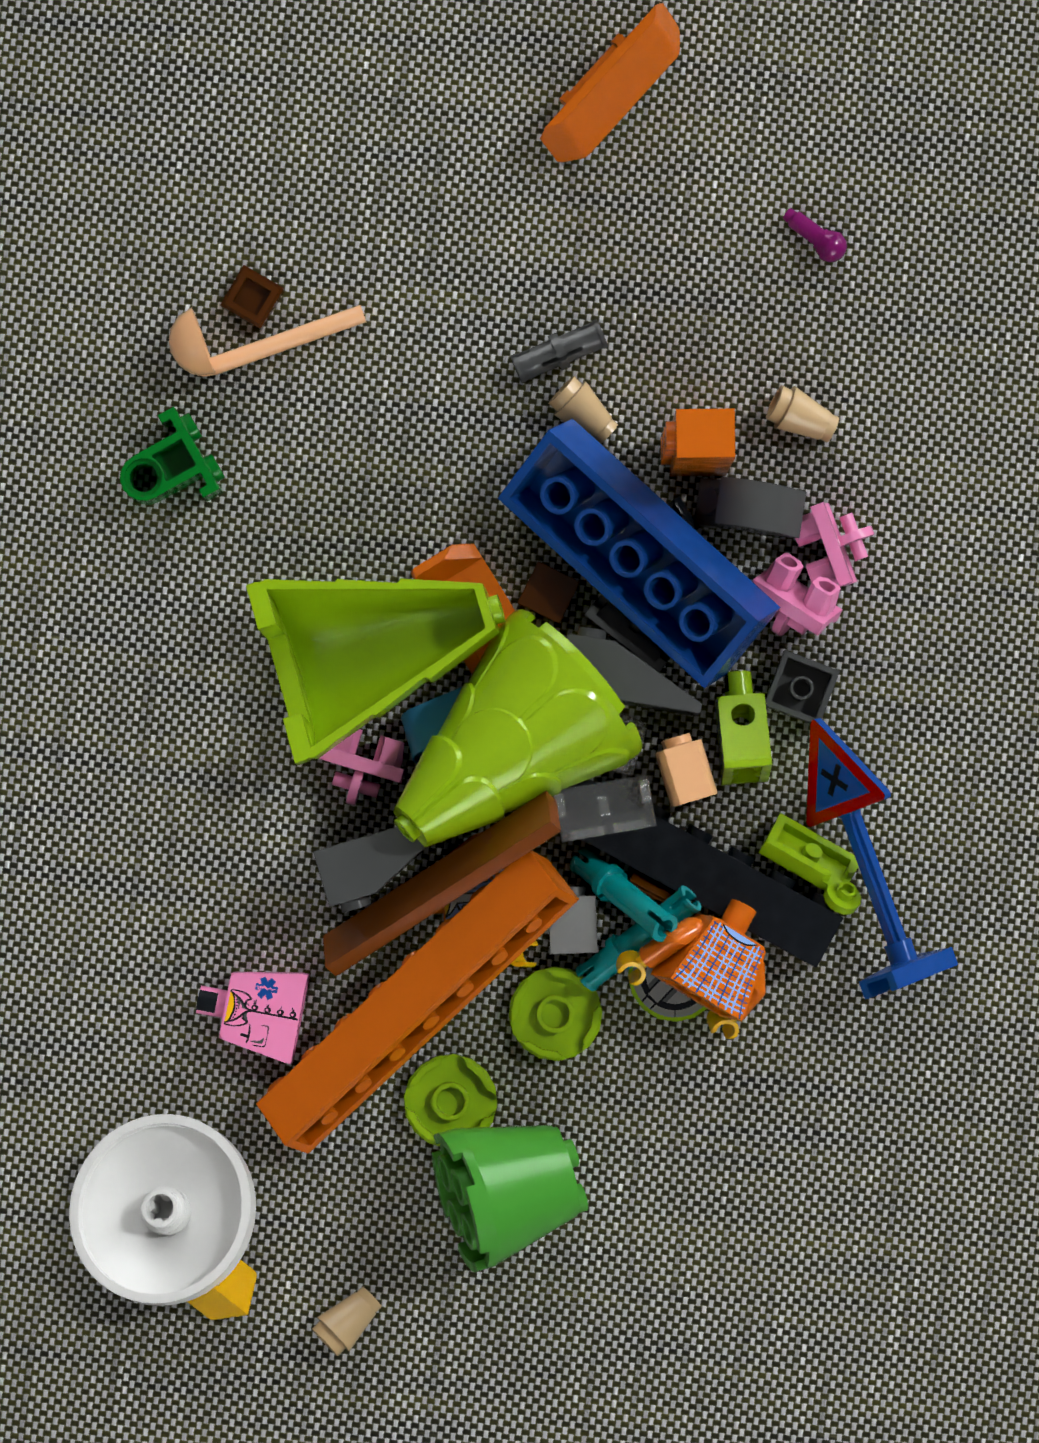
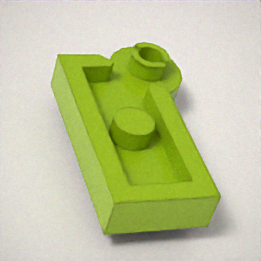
[759,813,862,915]

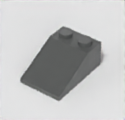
[567,627,702,716]
[313,827,427,913]

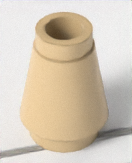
[548,376,618,444]
[766,385,839,443]
[312,1286,382,1356]

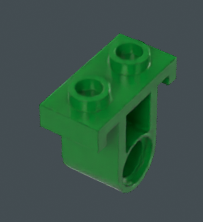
[120,406,225,505]

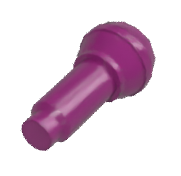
[783,208,847,262]

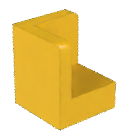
[187,1260,257,1320]

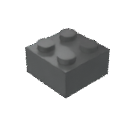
[765,650,840,724]

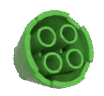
[431,1125,588,1272]

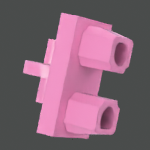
[795,502,874,587]
[752,553,843,637]
[319,729,406,806]

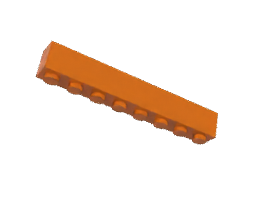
[256,851,579,1154]

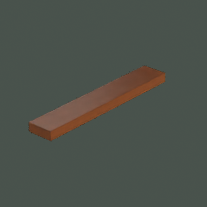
[323,791,561,976]

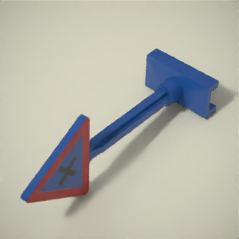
[806,718,958,1000]

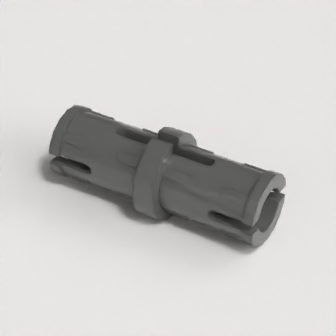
[510,319,608,383]

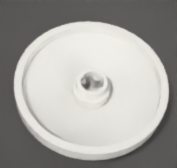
[69,1114,256,1306]

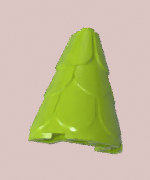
[246,578,506,765]
[393,609,642,847]

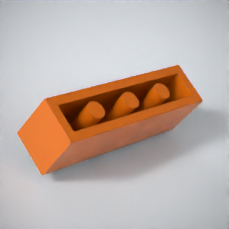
[660,408,735,476]

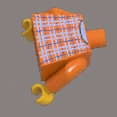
[616,899,766,1039]

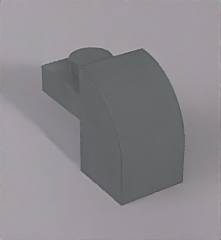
[694,477,806,538]

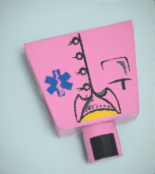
[196,971,310,1064]

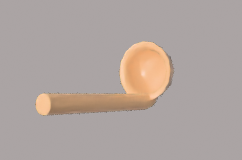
[169,305,366,377]

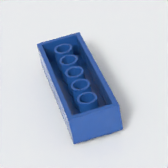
[497,418,781,689]

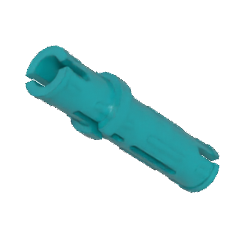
[570,847,678,942]
[576,885,702,992]

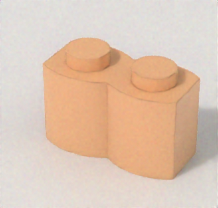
[655,733,718,808]

